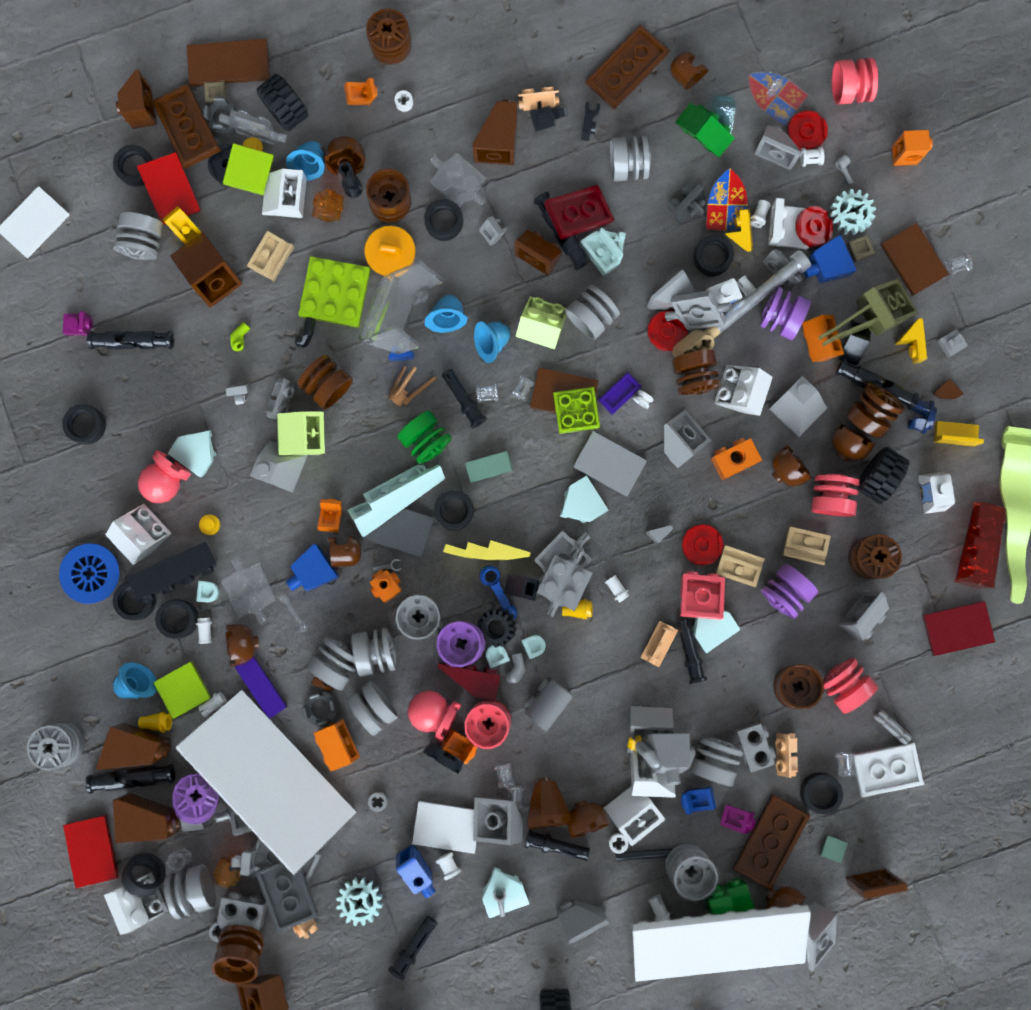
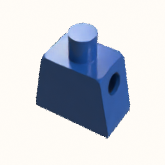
[803,235,857,283]
[286,544,340,591]
[396,844,436,898]

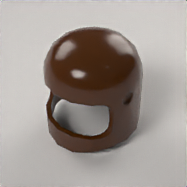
[670,52,709,90]
[328,537,361,567]

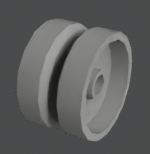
[347,680,398,736]

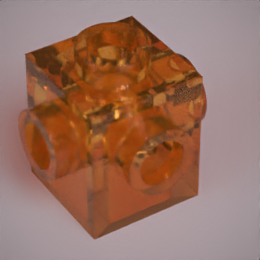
[312,189,344,223]

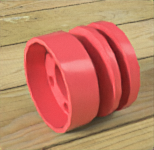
[832,58,878,105]
[811,474,860,517]
[823,657,878,714]
[465,699,511,749]

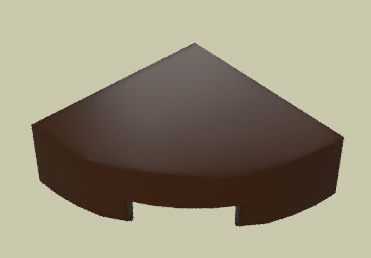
[933,379,964,400]
[311,677,335,692]

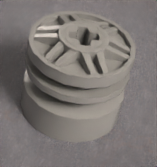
[610,135,651,182]
[113,212,163,260]
[565,284,620,340]
[395,594,440,640]
[351,627,397,677]
[305,636,357,691]
[27,722,84,771]
[690,737,744,787]
[665,843,718,901]
[164,864,216,919]

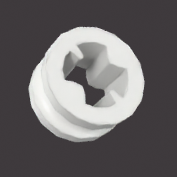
[395,90,413,112]
[633,390,654,409]
[609,832,628,854]

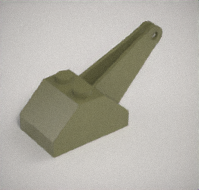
[818,278,918,346]

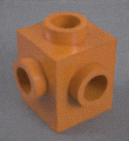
[370,569,403,603]

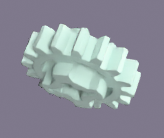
[830,189,876,235]
[336,877,383,926]

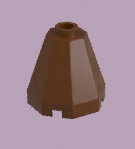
[527,777,571,829]

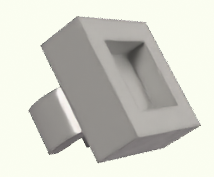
[479,216,507,246]
[937,329,968,358]
[225,382,251,405]
[231,849,256,875]

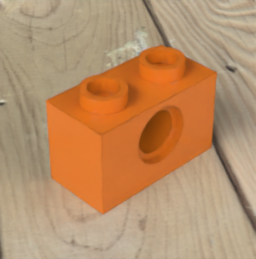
[892,130,932,166]
[711,437,762,480]

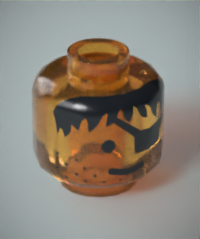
[213,854,242,888]

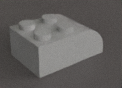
[525,677,573,732]

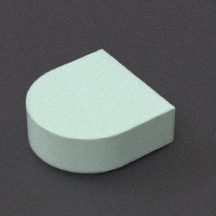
[196,581,220,602]
[522,635,546,659]
[486,645,510,669]

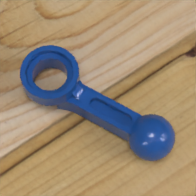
[479,565,518,620]

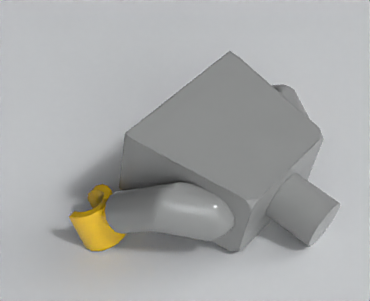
[627,734,696,785]

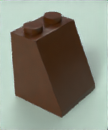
[473,99,518,165]
[170,232,242,308]
[96,723,171,770]
[113,793,181,844]

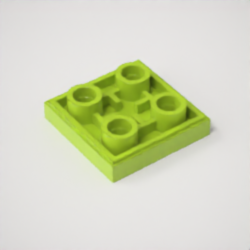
[223,143,274,196]
[553,387,600,434]
[153,661,212,719]

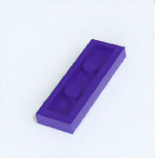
[235,656,288,719]

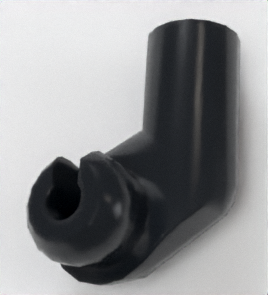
[295,318,315,348]

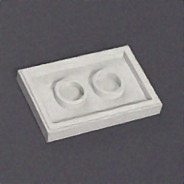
[0,186,70,258]
[851,742,924,797]
[412,801,477,854]

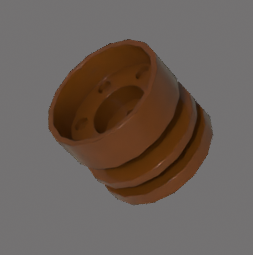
[366,8,412,65]
[366,168,411,223]
[671,350,721,395]
[297,354,353,410]
[846,383,905,438]
[848,535,902,579]
[773,664,824,709]
[212,925,264,984]

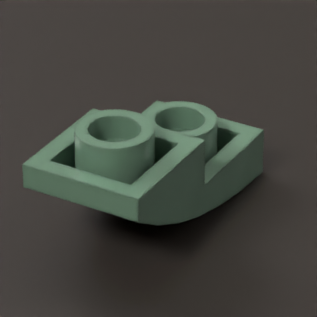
[465,451,513,482]

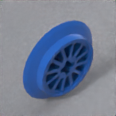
[59,544,119,604]

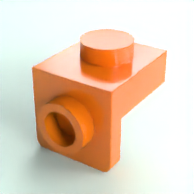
[344,78,377,105]
[317,498,343,533]
[440,729,478,764]

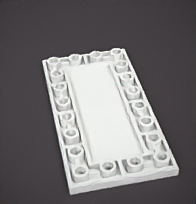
[176,690,356,875]
[632,905,810,981]

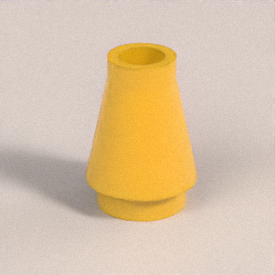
[562,599,593,619]
[138,711,172,733]

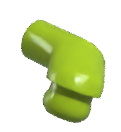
[230,322,250,352]

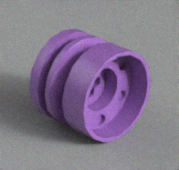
[760,287,811,341]
[760,563,818,619]
[437,621,485,667]
[172,774,219,825]

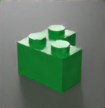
[675,102,735,158]
[705,878,754,915]

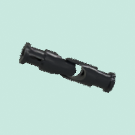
[533,191,591,270]
[87,331,174,350]
[835,359,919,410]
[86,764,175,794]

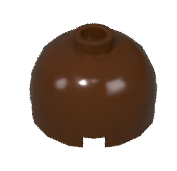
[325,136,366,175]
[832,423,876,461]
[772,445,812,487]
[225,624,259,667]
[567,800,610,838]
[765,886,806,910]

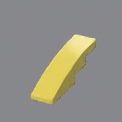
[443,541,530,560]

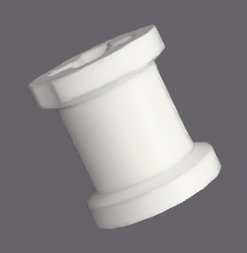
[800,147,824,167]
[435,851,461,880]

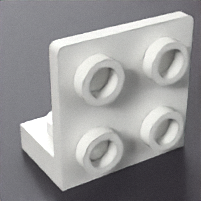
[768,198,809,249]

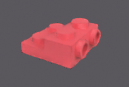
[680,571,725,620]

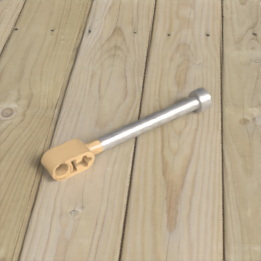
[672,250,811,357]

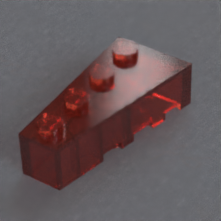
[954,501,1006,589]

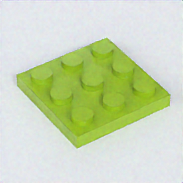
[298,256,371,328]

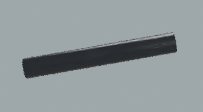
[615,848,673,861]

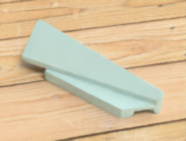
[347,465,445,537]

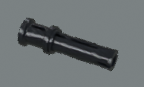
[338,162,362,198]
[442,369,487,429]
[676,619,708,684]
[525,829,590,861]
[388,916,438,981]

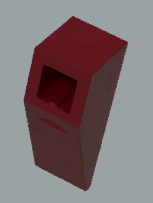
[438,661,500,701]

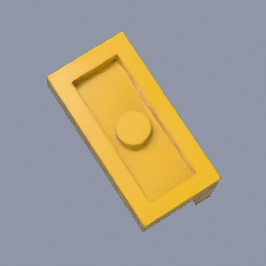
[934,421,984,446]

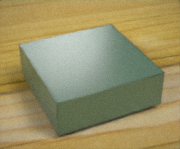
[819,835,848,863]

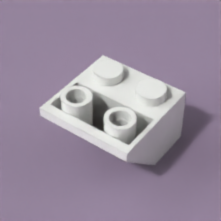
[262,169,307,218]
[714,365,772,416]
[106,504,171,565]
[630,750,675,797]
[604,786,666,846]
[104,872,168,935]

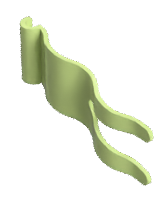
[999,426,1031,604]

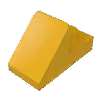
[162,206,201,244]
[725,209,753,252]
[895,318,927,364]

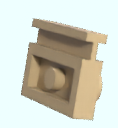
[247,231,294,282]
[782,527,831,565]
[715,545,765,587]

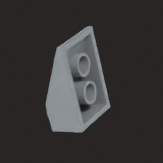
[838,592,889,641]

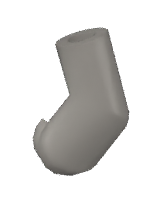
[506,653,526,683]

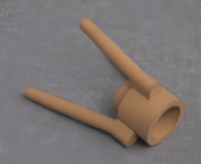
[387,366,437,407]

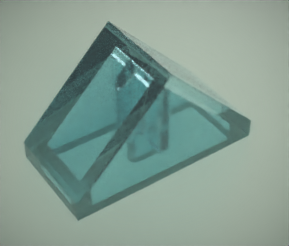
[712,95,736,134]

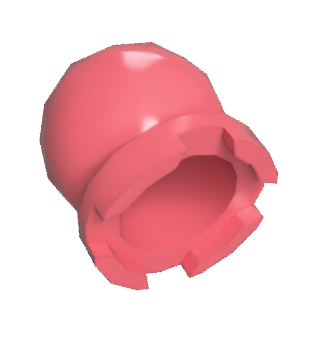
[138,450,191,503]
[407,690,461,742]

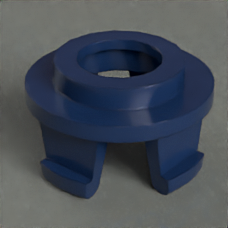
[907,399,937,434]

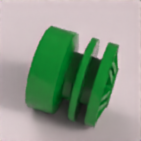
[397,410,453,465]

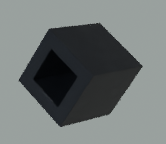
[503,573,540,601]

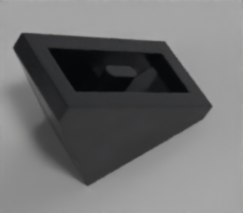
[838,321,871,366]

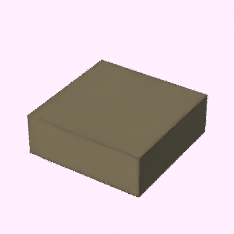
[204,81,227,105]
[847,235,875,262]

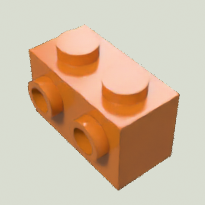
[802,315,844,362]
[313,719,360,772]

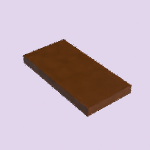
[585,24,670,110]
[187,38,270,86]
[152,83,221,169]
[732,794,811,891]

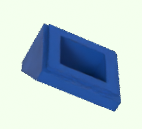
[388,344,415,361]

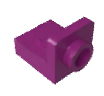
[63,311,93,336]
[720,804,756,834]

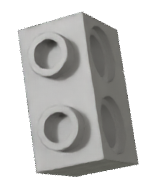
[734,722,776,772]
[217,891,267,931]

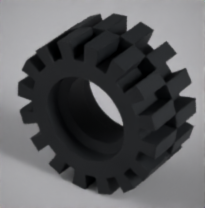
[477,607,517,648]

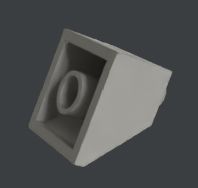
[627,706,674,753]

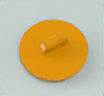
[365,226,416,277]

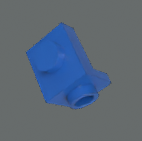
[681,786,716,815]

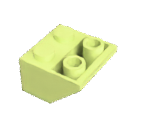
[516,296,567,349]
[277,412,325,455]

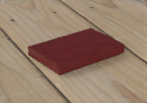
[544,184,615,239]
[922,601,995,656]

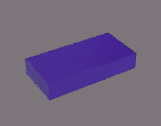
[598,372,642,415]

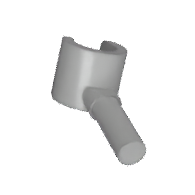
[835,155,853,185]
[373,559,402,572]
[493,888,506,917]

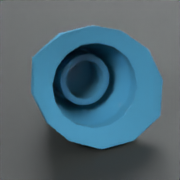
[286,141,325,181]
[424,294,468,333]
[474,321,511,363]
[112,662,157,699]

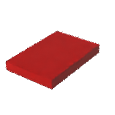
[137,152,201,225]
[63,815,119,888]

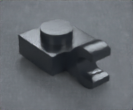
[581,102,600,141]
[530,106,567,132]

